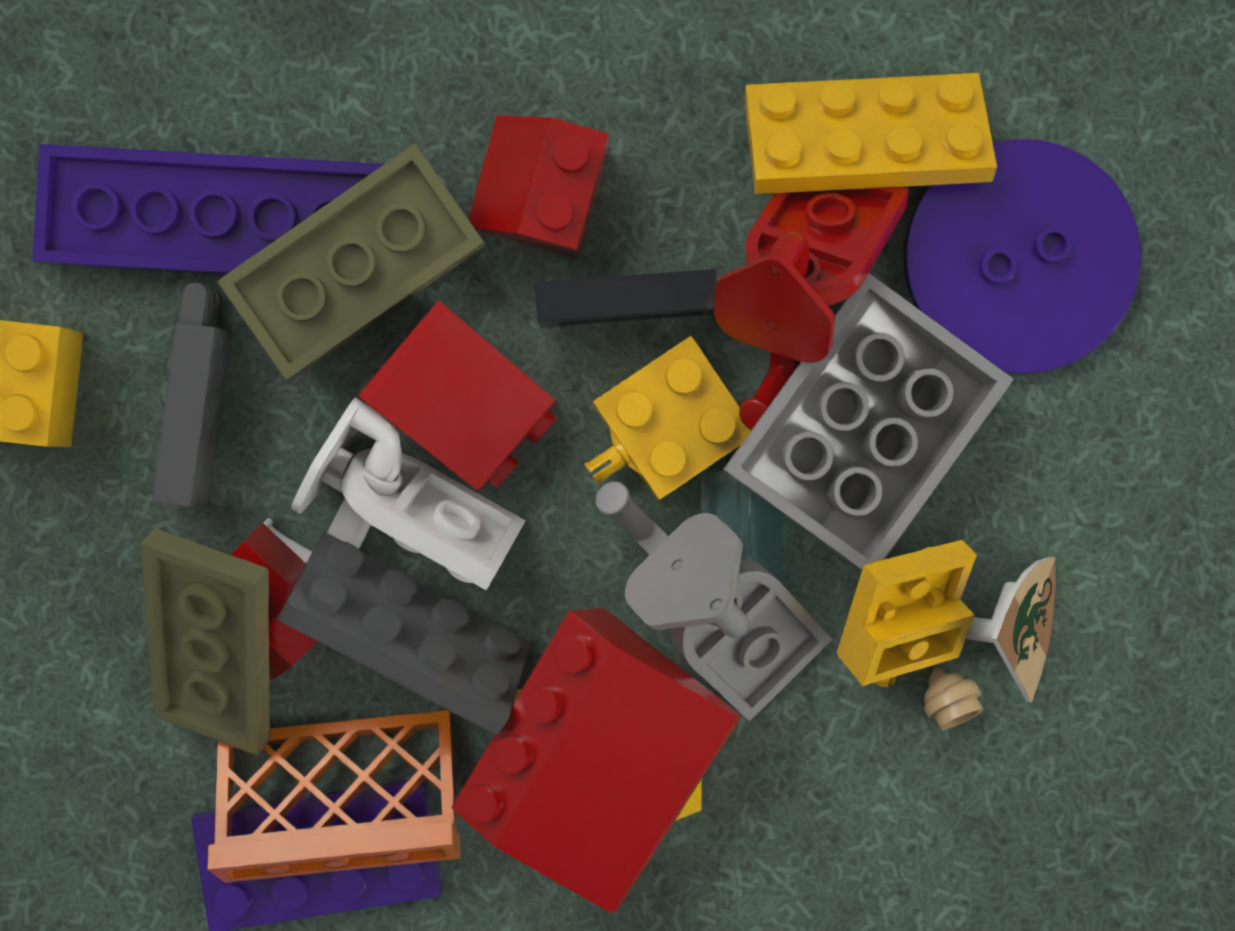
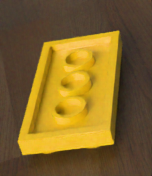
[745,73,997,194]

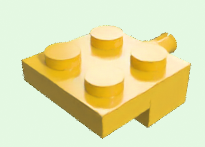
[584,336,751,500]
[836,540,977,688]

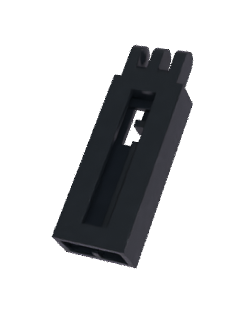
[535,269,717,328]

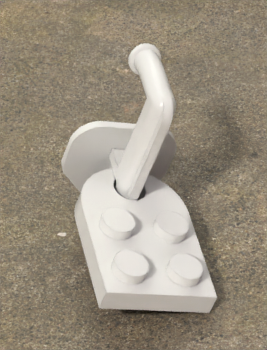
[263,397,526,590]

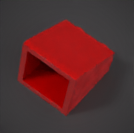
[358,300,558,491]

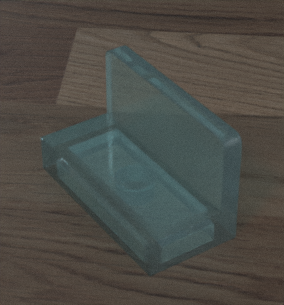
[701,471,791,587]

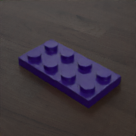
[191,779,442,931]

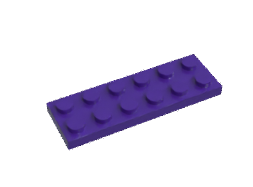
[32,144,384,275]

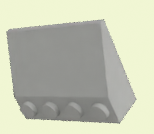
[723,273,1014,572]

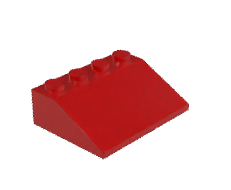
[451,608,742,914]

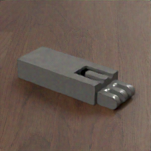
[152,283,233,507]

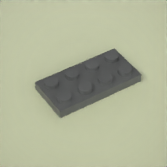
[277,532,530,735]

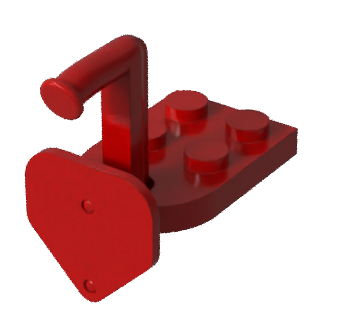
[714,187,909,430]

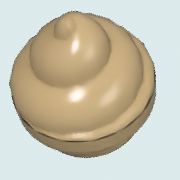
[924,666,984,730]

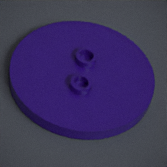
[903,139,1141,374]

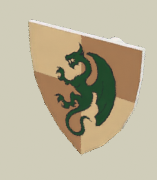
[966,557,1056,702]

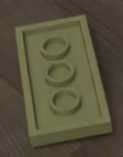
[217,143,486,381]
[140,528,270,756]

